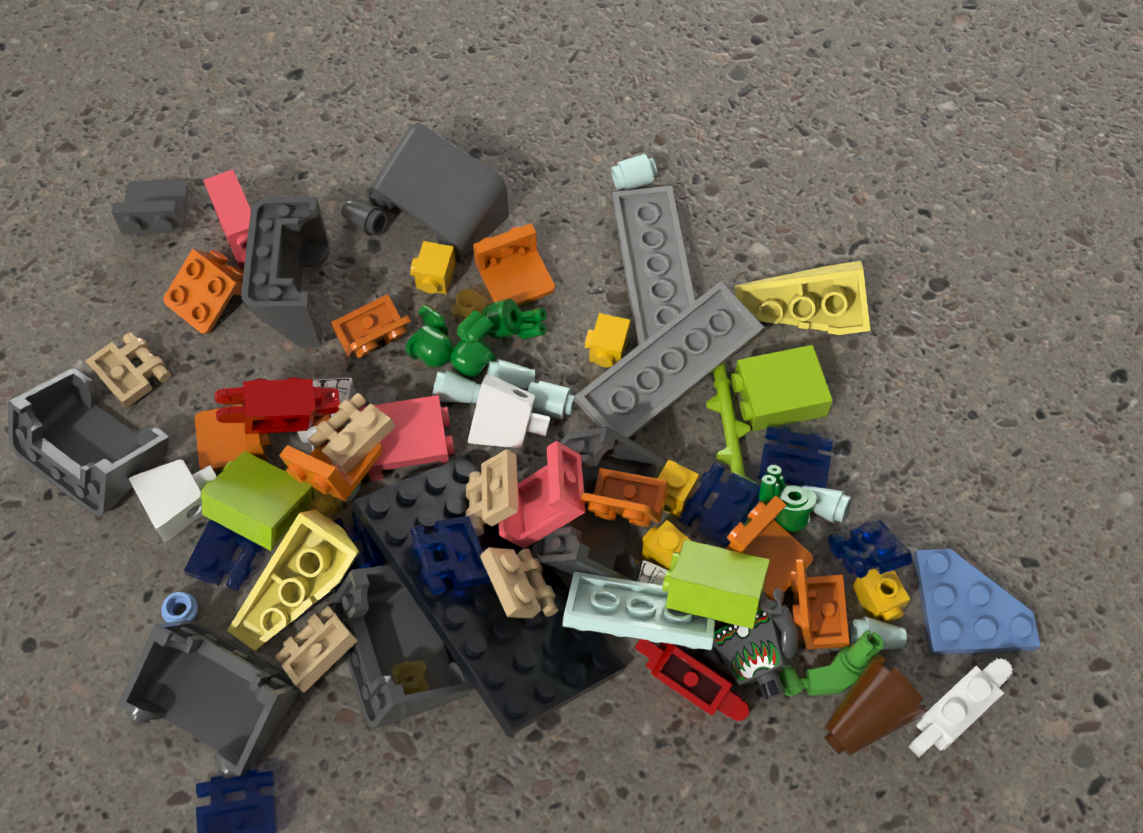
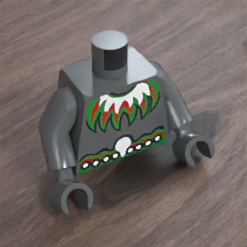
[684,588,799,700]

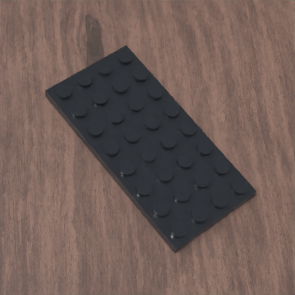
[352,454,626,737]

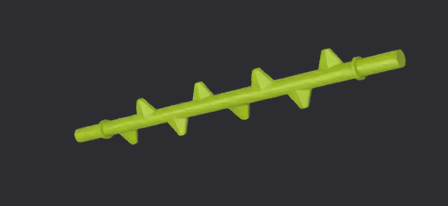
[706,362,761,611]

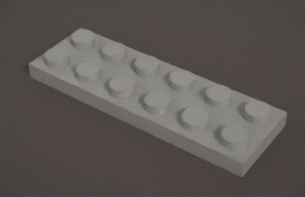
[612,186,695,346]
[574,281,764,439]

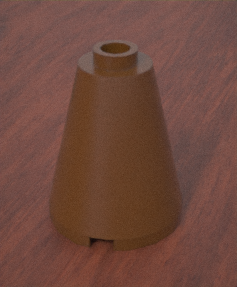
[824,654,929,756]

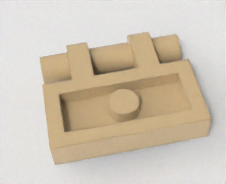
[85,332,171,408]
[308,393,396,474]
[466,449,518,536]
[480,547,558,618]
[275,606,358,692]

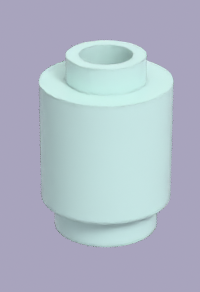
[611,154,657,191]
[527,381,575,420]

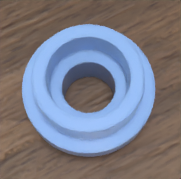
[161,592,198,623]

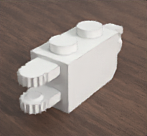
[908,658,1013,758]

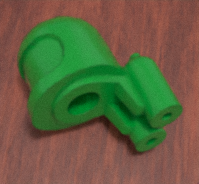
[481,299,547,340]
[405,305,453,368]
[450,310,497,377]
[759,465,817,532]

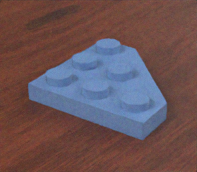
[913,549,1040,655]

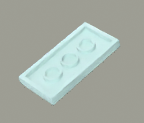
[563,572,715,650]

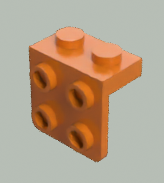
[473,223,555,306]
[163,248,244,334]
[330,294,411,359]
[195,404,271,472]
[279,426,384,501]
[580,468,669,527]
[726,496,813,601]
[790,559,850,650]

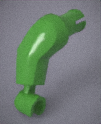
[780,630,884,696]

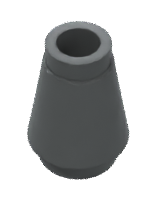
[341,201,388,236]

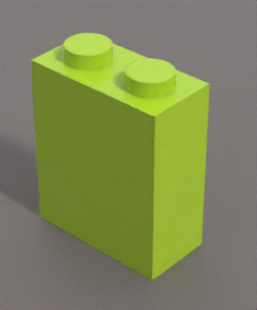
[731,345,833,432]
[201,451,313,551]
[662,540,770,629]

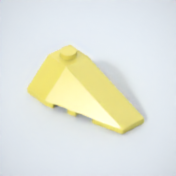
[735,261,870,335]
[227,509,360,651]

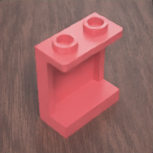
[359,395,455,481]
[499,441,585,549]

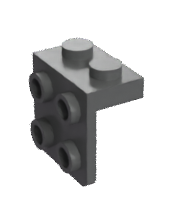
[112,180,188,235]

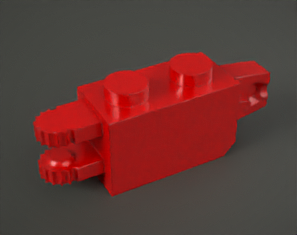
[214,377,340,434]
[634,639,750,722]

